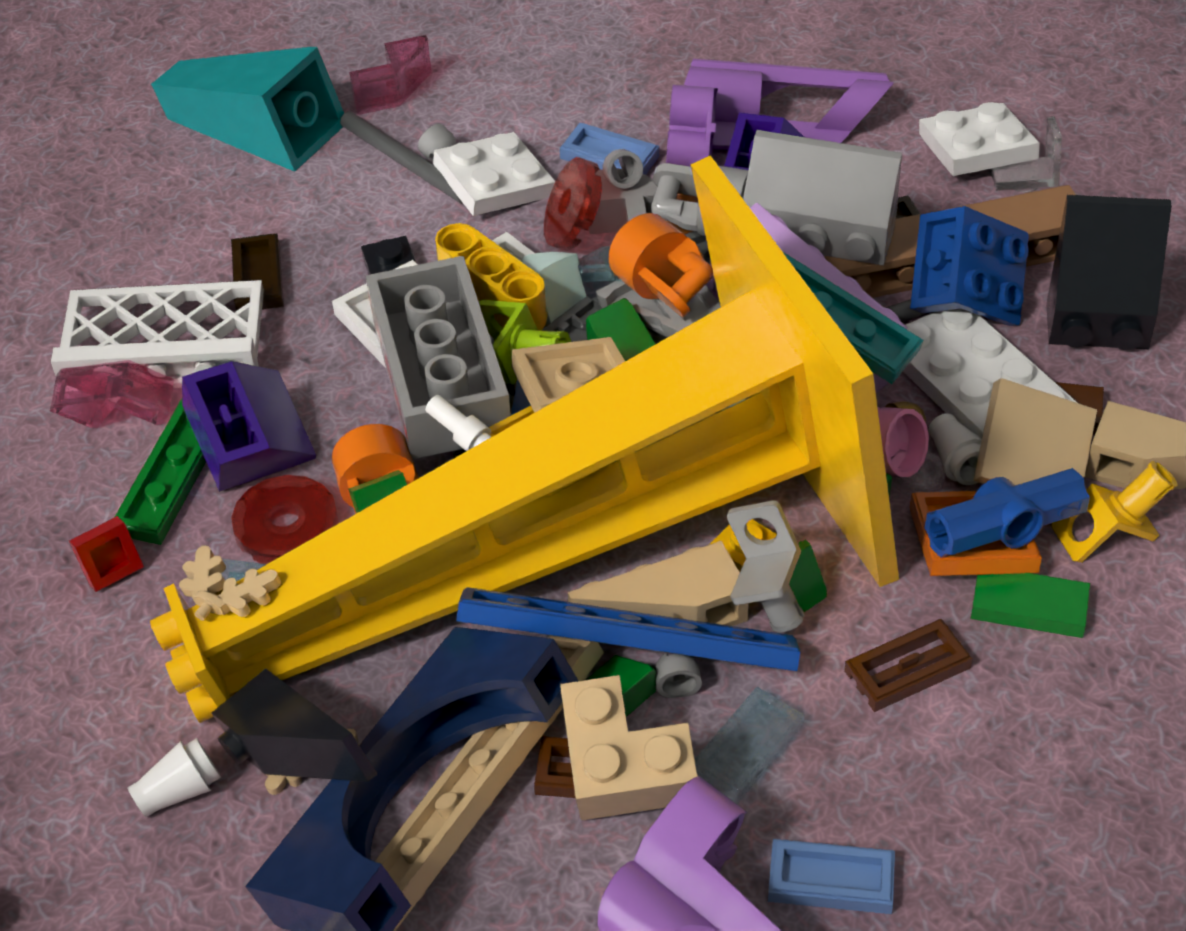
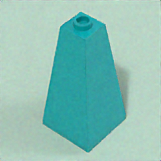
[151,47,344,172]

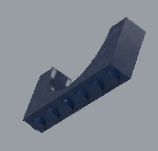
[245,627,579,931]

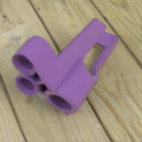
[666,59,894,167]
[598,776,782,931]

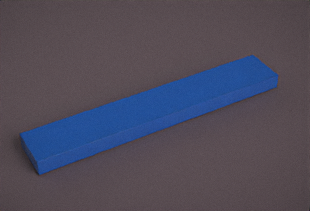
[456,587,801,671]

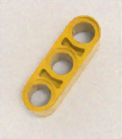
[435,223,547,330]

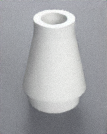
[928,413,982,485]
[128,738,221,817]

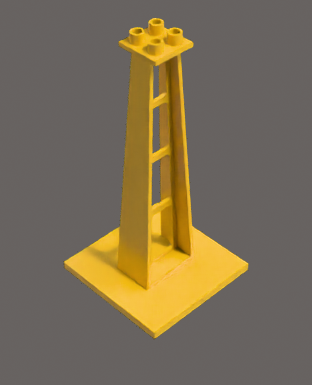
[150,155,899,723]

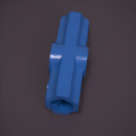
[925,468,1090,558]

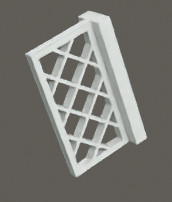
[51,280,264,394]

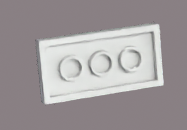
[903,308,1077,438]

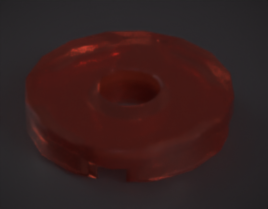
[544,157,603,251]
[231,475,339,565]

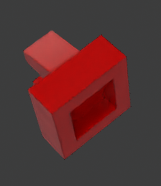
[69,516,144,592]

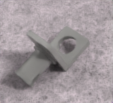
[727,500,805,633]

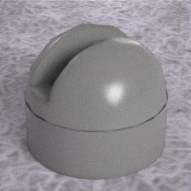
[418,124,457,162]
[602,149,643,189]
[655,652,702,698]

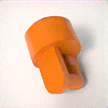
[608,213,713,318]
[332,424,419,514]

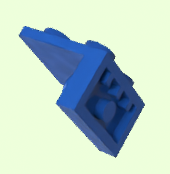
[910,206,1029,326]

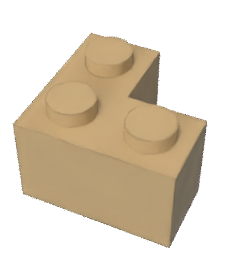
[560,675,697,820]

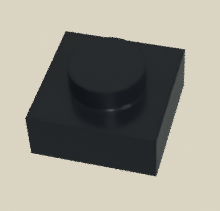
[361,236,416,275]

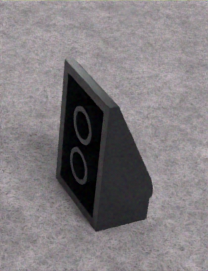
[1046,195,1172,350]

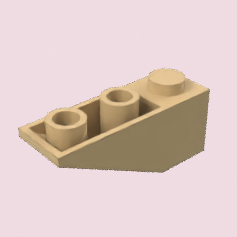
[1085,401,1186,489]
[568,541,748,626]

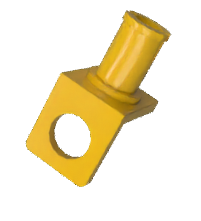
[1052,461,1178,562]

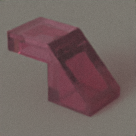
[349,35,432,115]
[50,360,174,428]

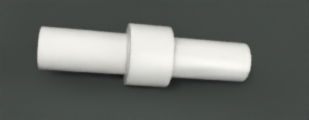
[425,395,491,451]

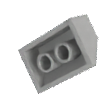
[743,130,902,266]

